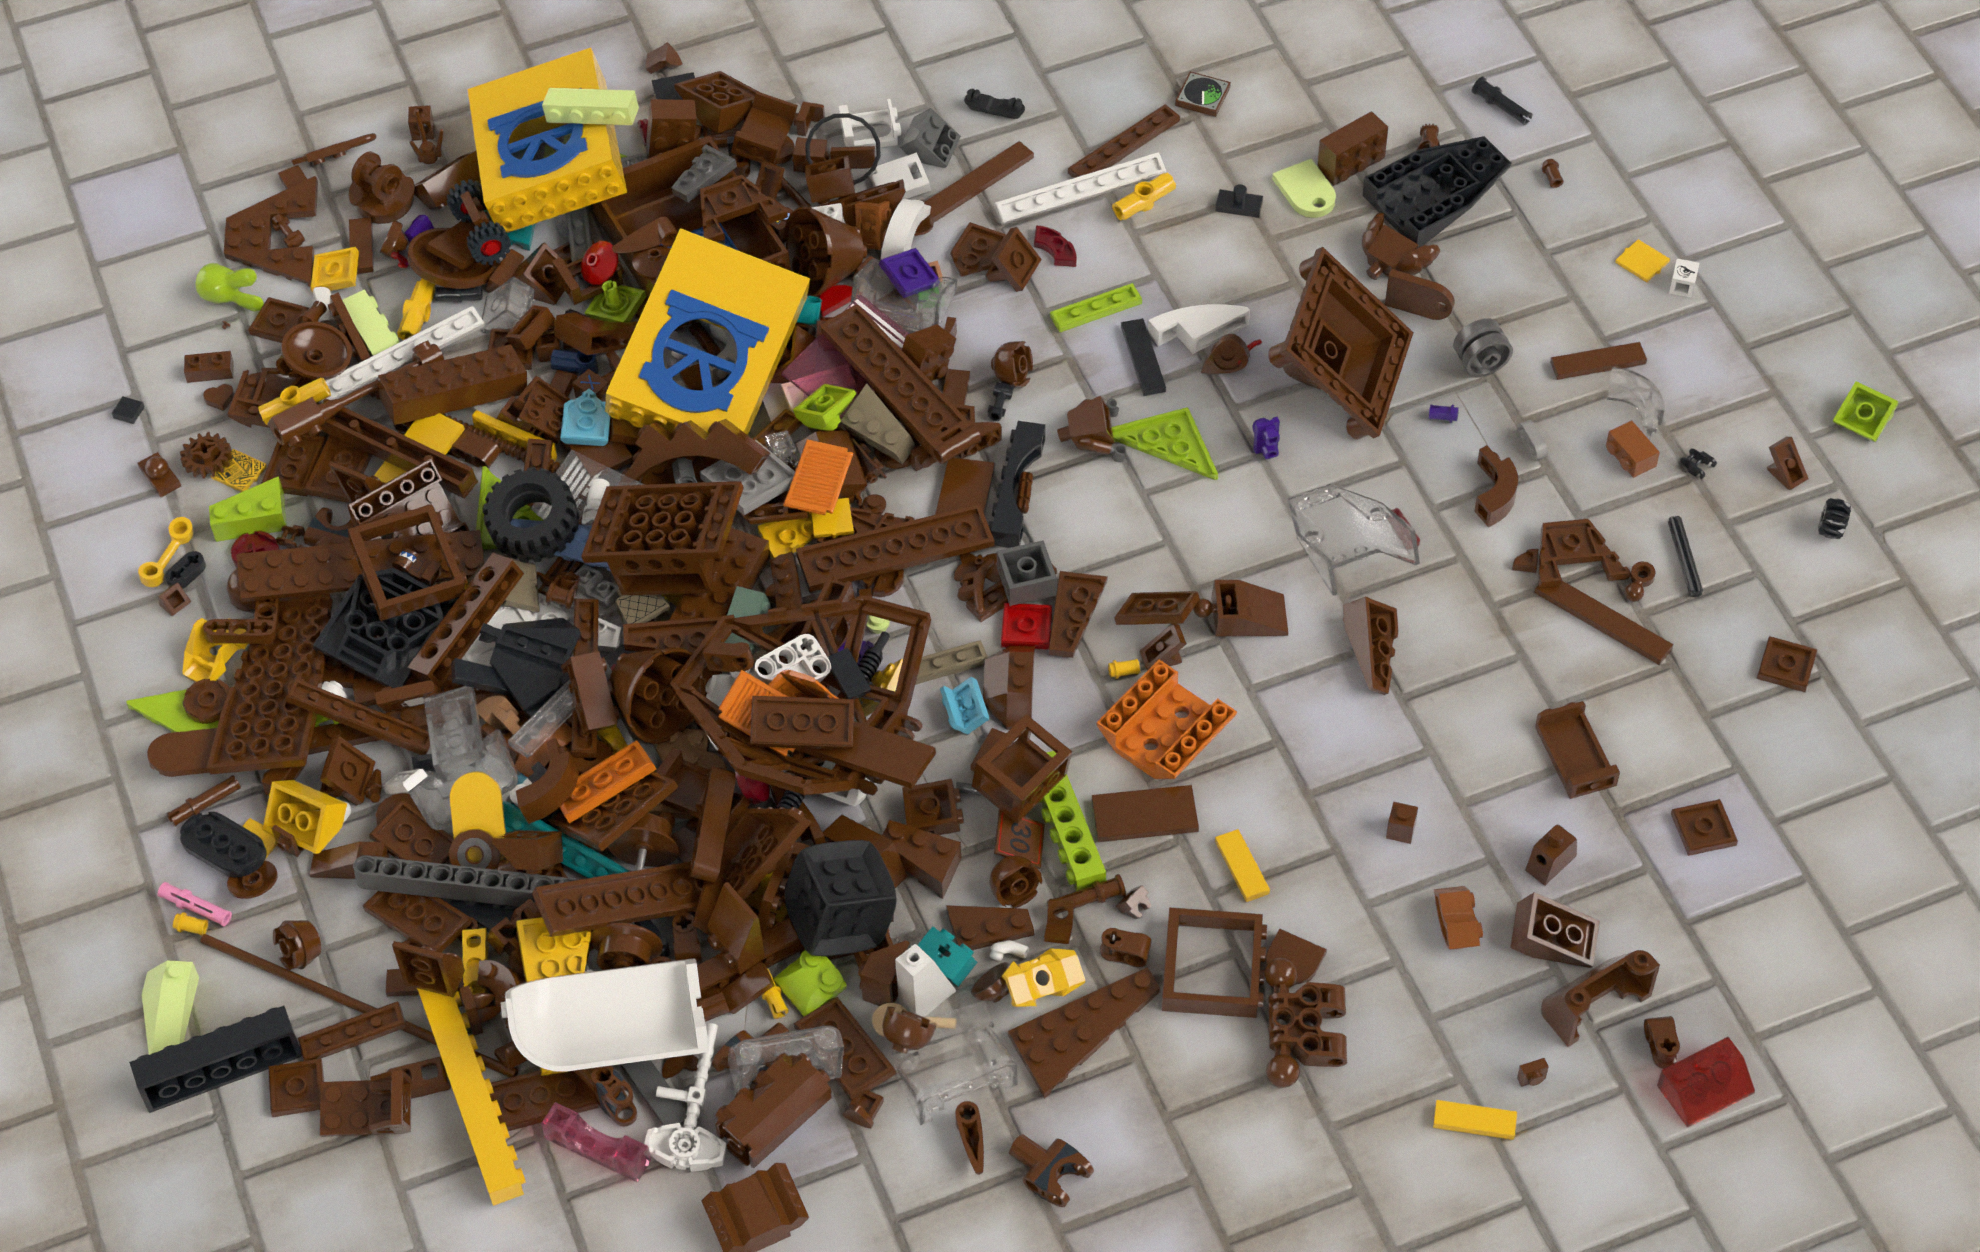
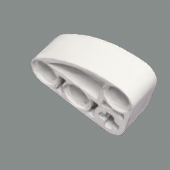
[749,634,831,685]

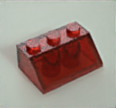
[1657,1037,1755,1128]

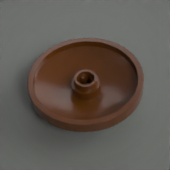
[407,228,499,289]

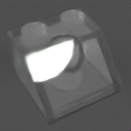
[480,276,535,333]

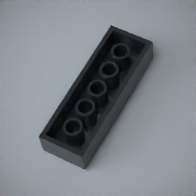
[129,1006,303,1113]

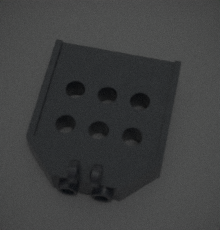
[313,568,444,689]

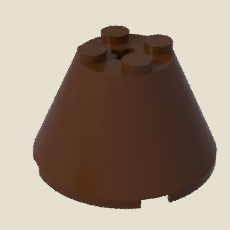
[783,207,867,297]
[608,647,706,744]

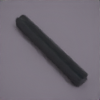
[1668,516,1703,597]

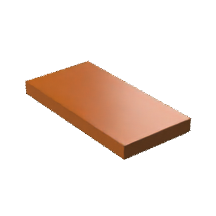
[559,741,657,824]

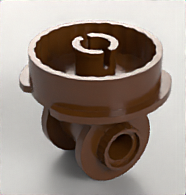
[348,151,415,224]

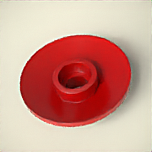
[581,241,618,285]

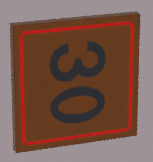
[994,809,1045,869]

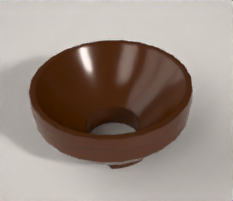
[971,962,1010,1003]

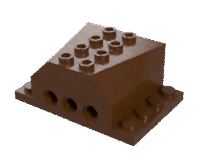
[581,481,744,596]

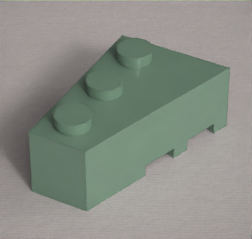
[724,586,773,655]

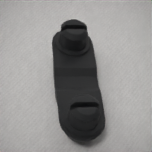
[964,88,1025,119]

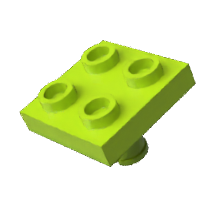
[585,280,646,322]

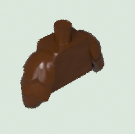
[1362,213,1441,280]

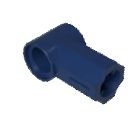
[551,349,598,376]

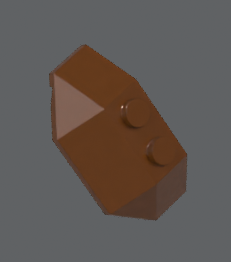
[818,179,906,227]
[983,646,1035,730]

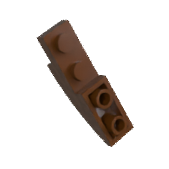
[910,422,1002,471]

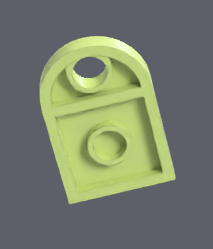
[1272,159,1336,218]

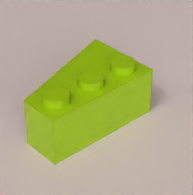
[209,476,287,542]

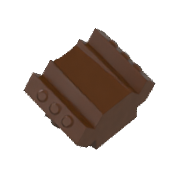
[701,1163,809,1252]

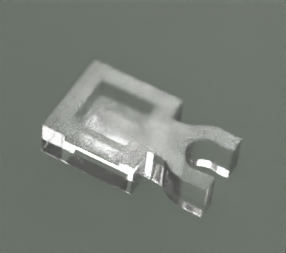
[765,431,799,468]

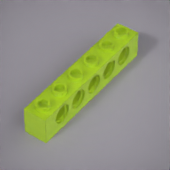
[1039,751,1106,891]

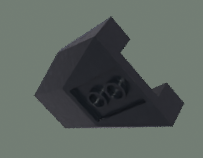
[1362,136,1512,247]

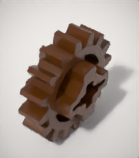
[180,432,233,479]

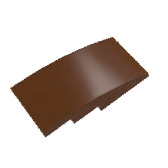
[560,426,633,481]

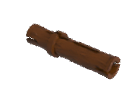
[166,775,241,827]

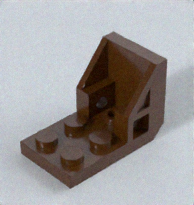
[758,842,809,937]
[320,1070,412,1137]

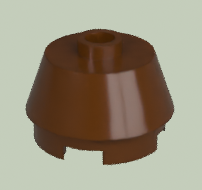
[273,920,321,970]

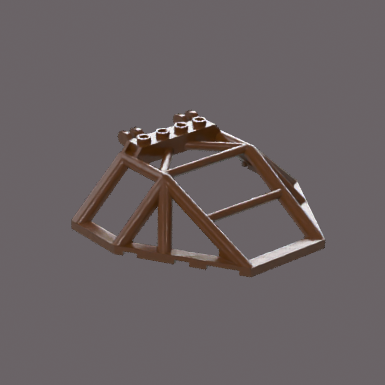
[670,596,931,796]

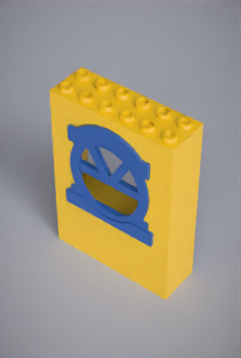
[467,47,627,233]
[605,228,810,436]

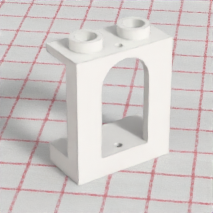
[839,99,901,148]

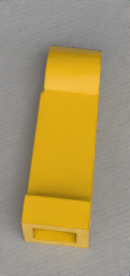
[462,928,489,994]

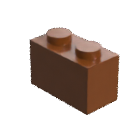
[1606,420,1660,478]

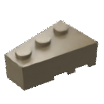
[840,384,916,464]

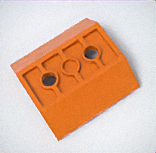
[1096,659,1237,779]

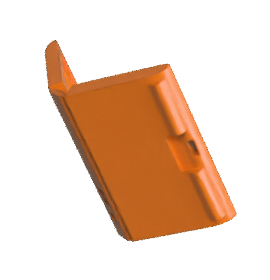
[768,669,839,699]

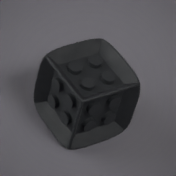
[785,840,897,956]

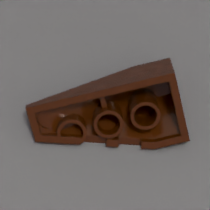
[1343,596,1399,695]

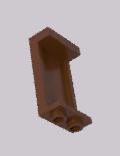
[1535,701,1620,799]

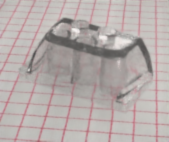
[424,686,485,784]

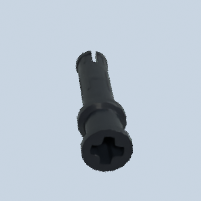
[1472,76,1533,125]

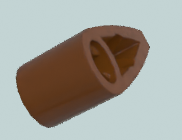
[612,217,678,253]
[955,1101,984,1175]

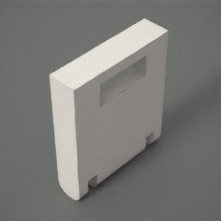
[868,153,931,201]

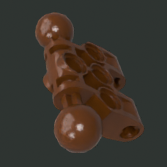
[1265,957,1347,1088]

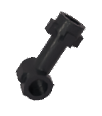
[987,382,1014,421]

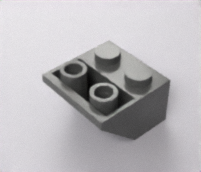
[900,108,961,168]

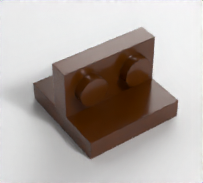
[985,227,1042,292]
[320,736,376,806]

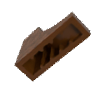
[554,312,638,355]

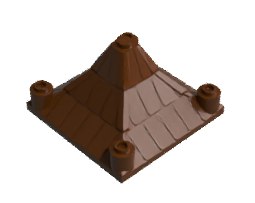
[1268,247,1414,440]

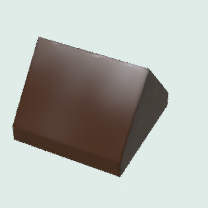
[158,582,191,616]

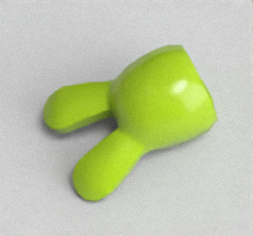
[195,263,264,311]

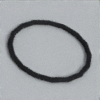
[805,113,881,185]

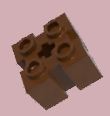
[487,899,533,976]

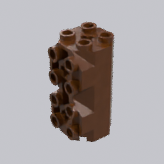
[715,1052,832,1168]

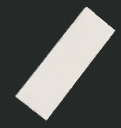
[382,769,427,795]

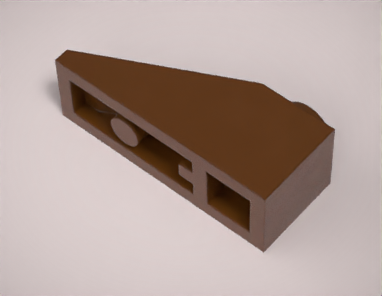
[309,841,389,879]

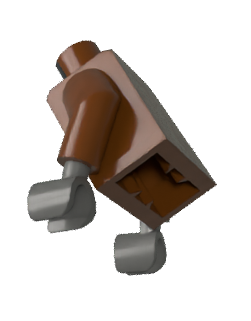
[1057,396,1126,462]

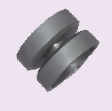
[1453,318,1513,377]

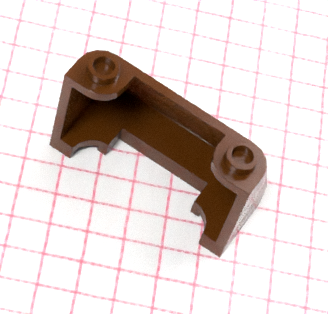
[1541,950,1660,1047]

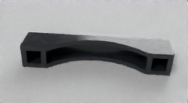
[988,421,1046,548]

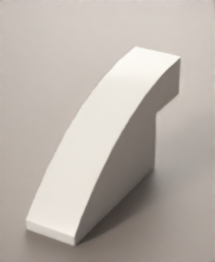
[1148,304,1250,354]

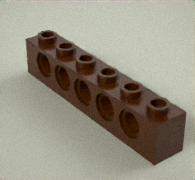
[408,553,524,687]

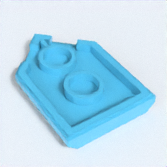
[561,388,610,446]

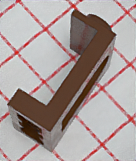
[552,240,624,305]

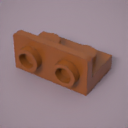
[855,201,892,250]

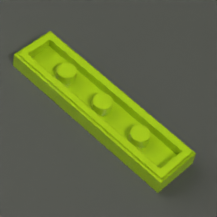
[1050,283,1142,333]

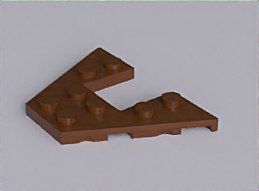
[224,176,318,287]

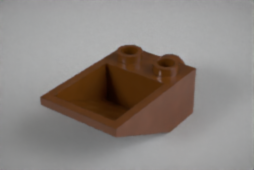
[1193,580,1289,636]

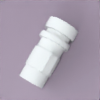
[581,479,610,526]

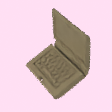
[467,557,540,612]

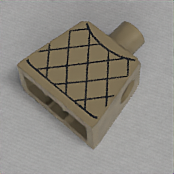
[615,588,672,624]

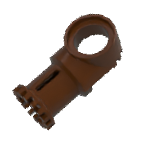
[1416,124,1440,151]

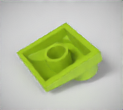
[1833,381,1898,442]
[793,384,856,431]
[773,950,847,1017]

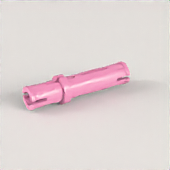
[158,882,232,927]

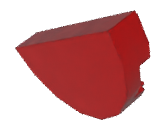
[819,285,860,317]

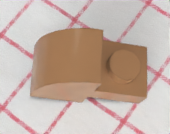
[473,696,523,737]

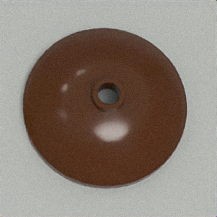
[281,322,352,379]

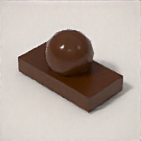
[137,452,182,497]

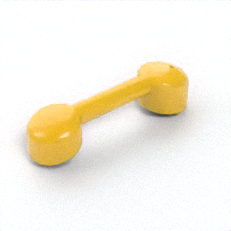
[138,517,194,587]

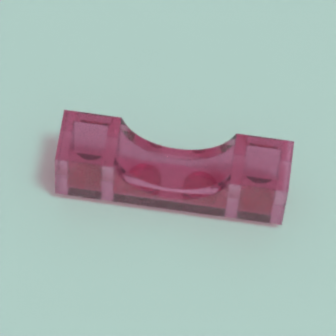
[541,1102,651,1182]

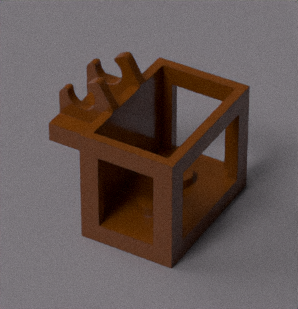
[971,714,1072,824]

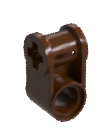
[546,571,580,609]
[672,912,702,962]
[1100,928,1152,967]
[1644,1016,1680,1069]

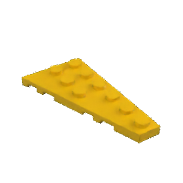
[516,917,591,1076]

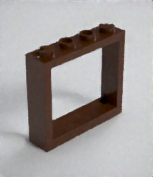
[348,504,468,621]
[1162,907,1267,1018]

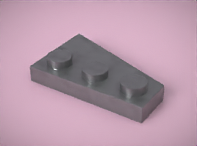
[671,144,737,202]

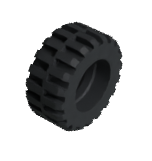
[483,467,579,563]

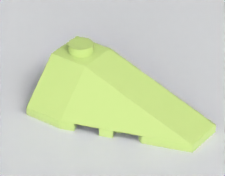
[142,960,199,1055]

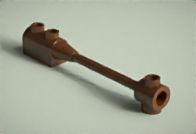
[267,340,444,447]

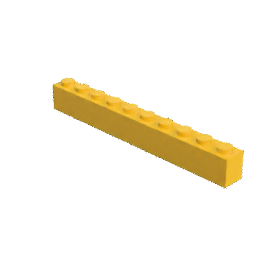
[417,988,526,1206]

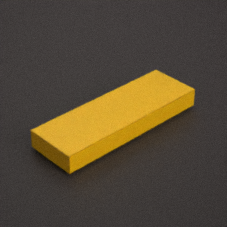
[1215,829,1270,902]
[1433,1100,1517,1140]

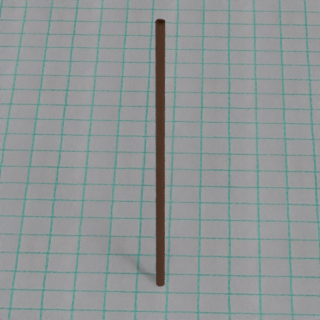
[200,934,518,1078]

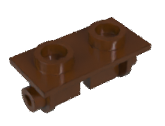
[851,438,887,484]

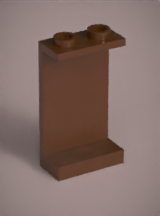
[731,91,798,164]

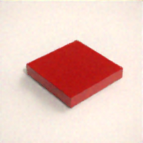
[1001,603,1052,650]

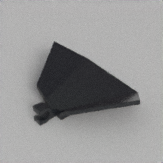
[479,618,581,712]

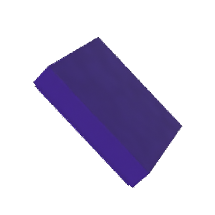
[878,248,941,298]

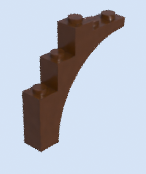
[618,419,770,486]

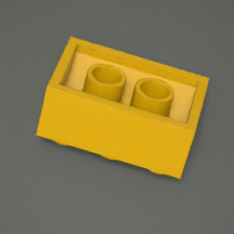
[262,780,347,854]

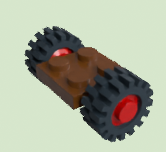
[447,179,511,265]

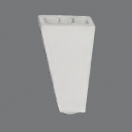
[895,944,956,1017]

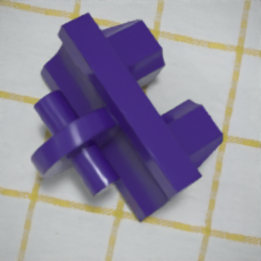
[1252,417,1280,459]

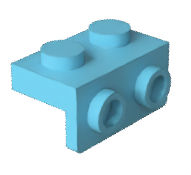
[940,677,990,735]

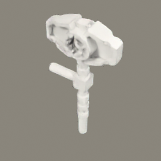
[643,1023,727,1172]

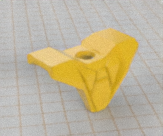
[182,618,254,682]
[1002,948,1086,1007]

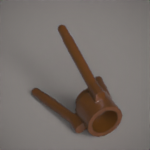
[409,109,444,164]

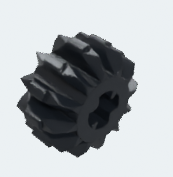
[1818,498,1851,539]

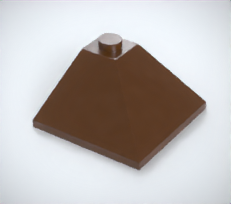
[674,71,759,133]

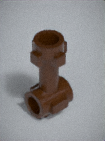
[272,214,306,248]

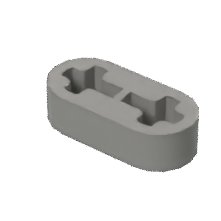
[1517,420,1548,461]

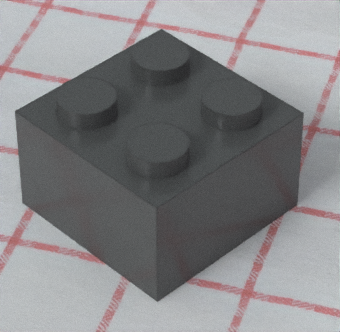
[997,540,1057,606]

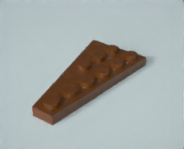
[1008,967,1160,1099]

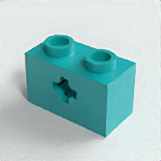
[918,926,978,987]

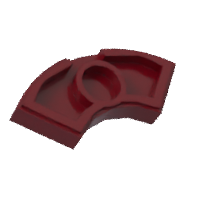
[1034,225,1077,267]

